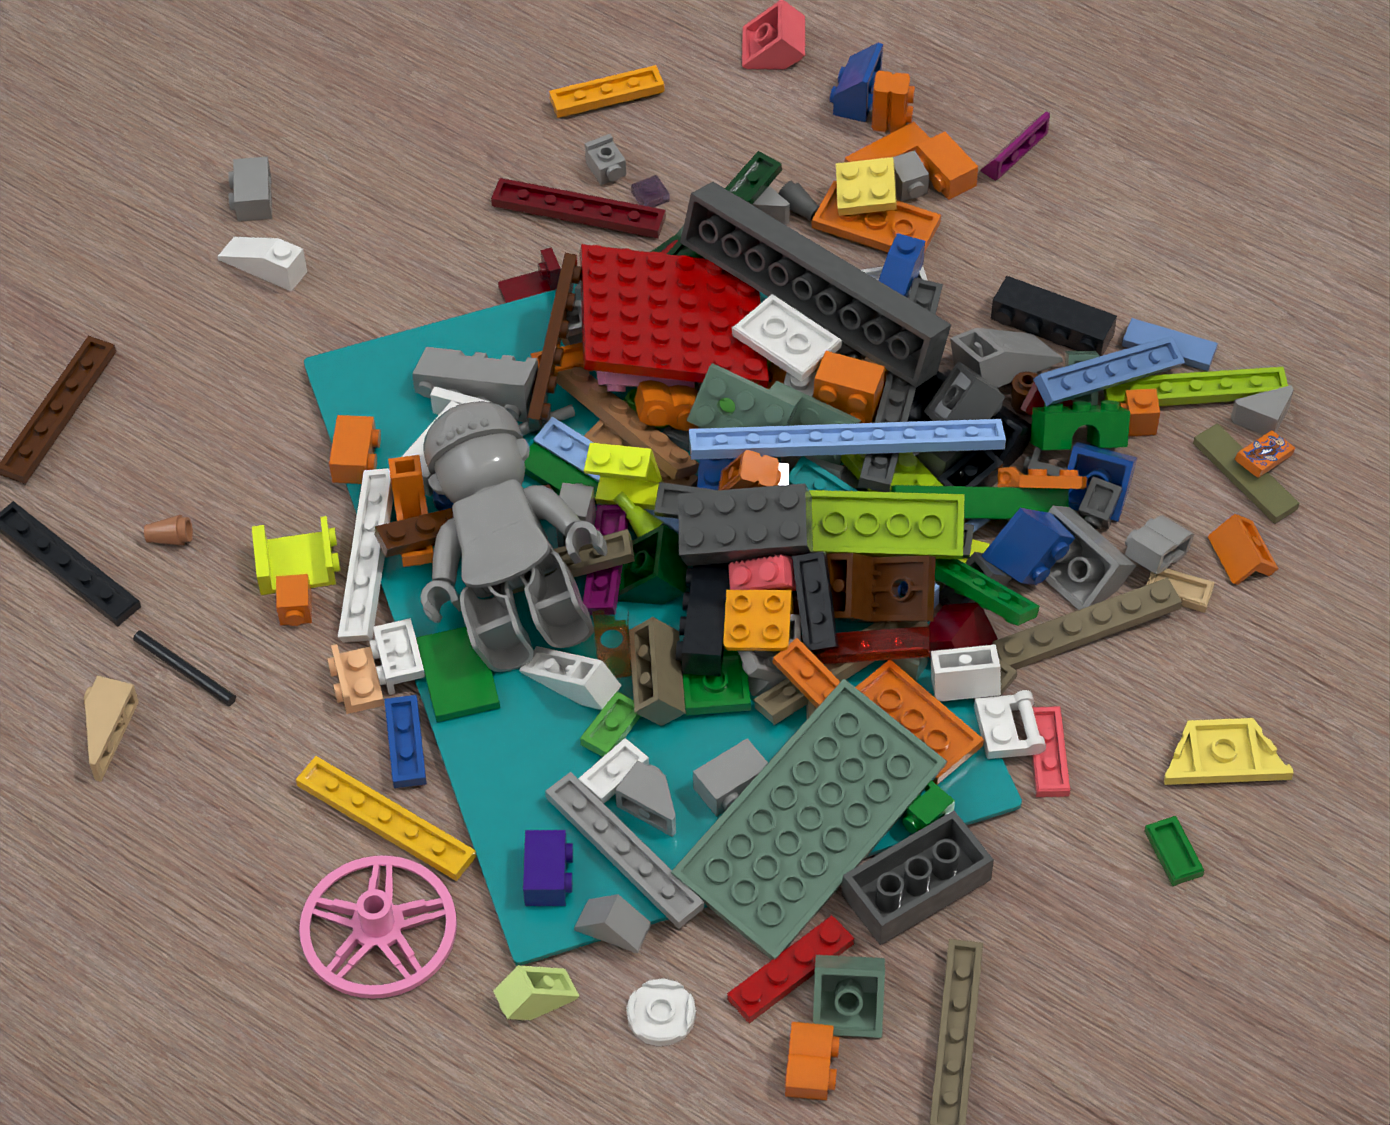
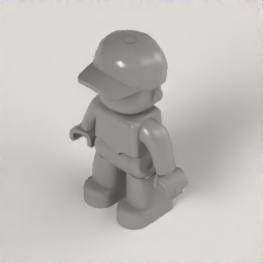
[421,401,608,672]

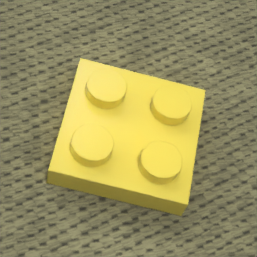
[836,157,897,216]

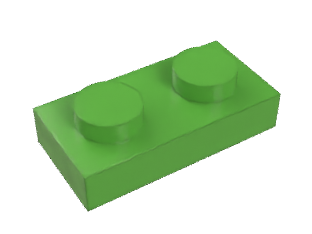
[580,692,641,757]

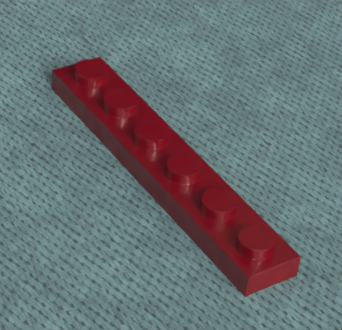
[491,178,666,239]

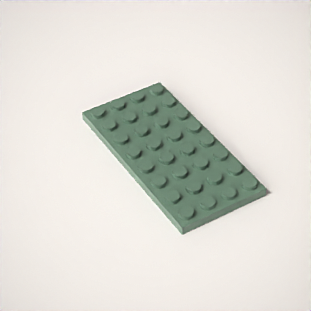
[671,679,947,960]

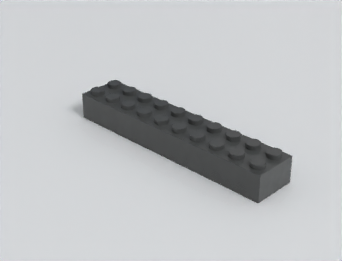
[680,182,951,387]

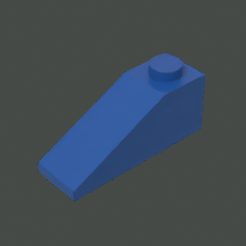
[879,233,925,298]

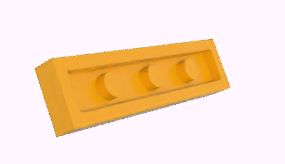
[549,65,665,118]

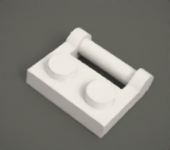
[974,690,1046,759]

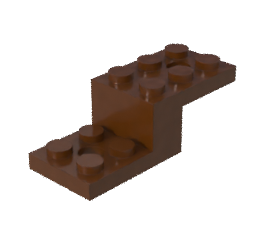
[791,553,936,623]

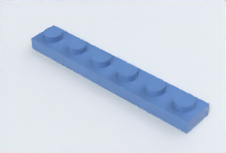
[1033,336,1185,406]

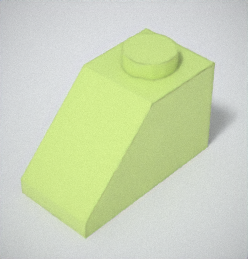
[493,965,579,1020]

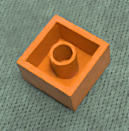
[813,351,885,423]

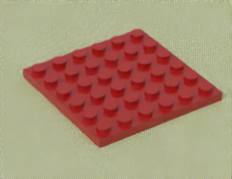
[579,244,769,389]

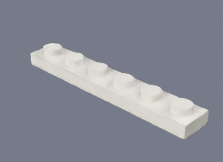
[338,468,394,643]

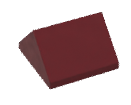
[913,602,998,658]

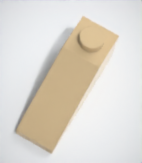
[84,675,139,782]

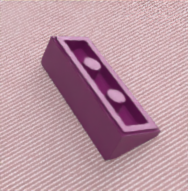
[980,111,1050,181]

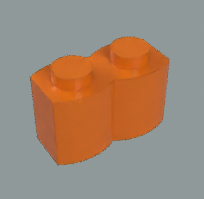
[634,380,698,431]
[785,1022,840,1100]

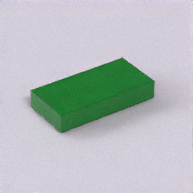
[1144,816,1205,886]

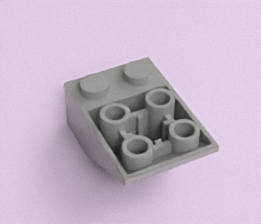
[950,328,1063,389]

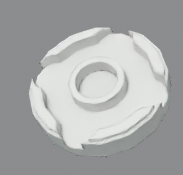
[627,978,696,1046]

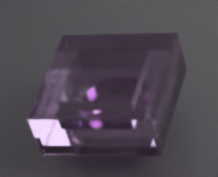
[631,175,670,207]

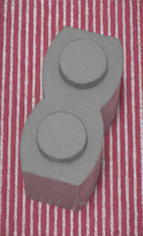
[1125,515,1195,574]

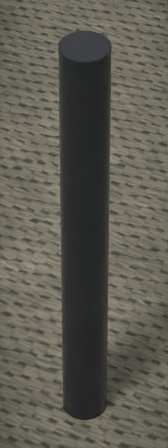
[133,630,236,706]

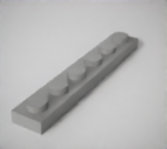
[545,772,704,929]

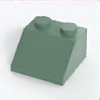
[813,955,885,1038]

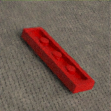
[727,915,854,1024]

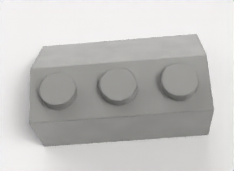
[1045,505,1136,610]

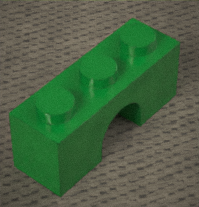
[1030,400,1130,450]

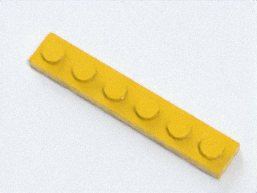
[296,756,476,881]

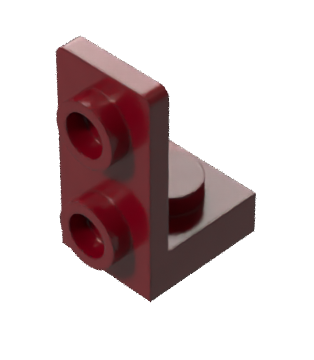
[498,247,561,303]

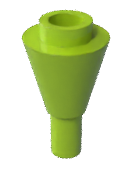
[613,492,664,537]

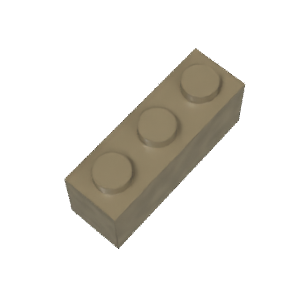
[629,617,685,726]

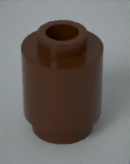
[1010,371,1038,416]

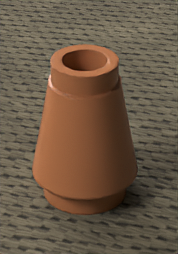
[144,515,193,546]

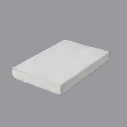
[732,294,842,382]

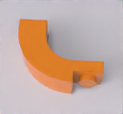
[388,455,433,567]

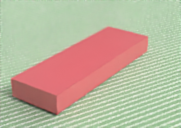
[1032,706,1070,797]

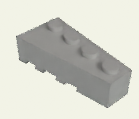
[412,347,538,422]

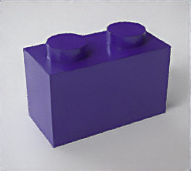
[523,830,573,906]

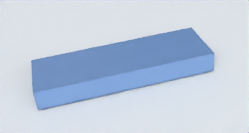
[1122,318,1218,371]

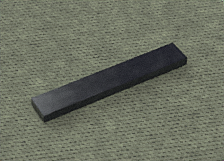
[0,501,141,627]

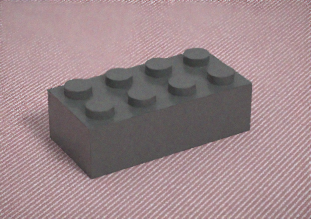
[678,483,813,566]
[842,811,994,945]

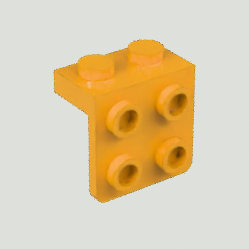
[723,590,794,651]

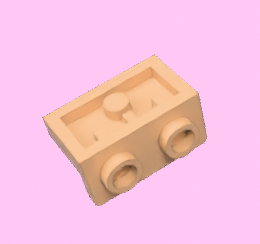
[327,644,385,714]

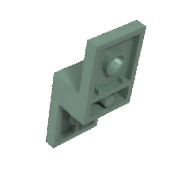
[687,363,861,465]

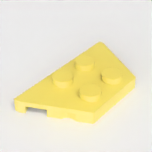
[1164,718,1293,785]

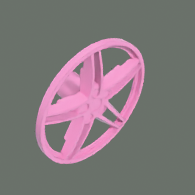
[299,856,457,999]

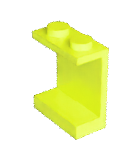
[584,443,664,510]
[252,516,341,595]

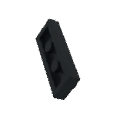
[792,551,839,653]

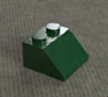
[618,524,688,605]

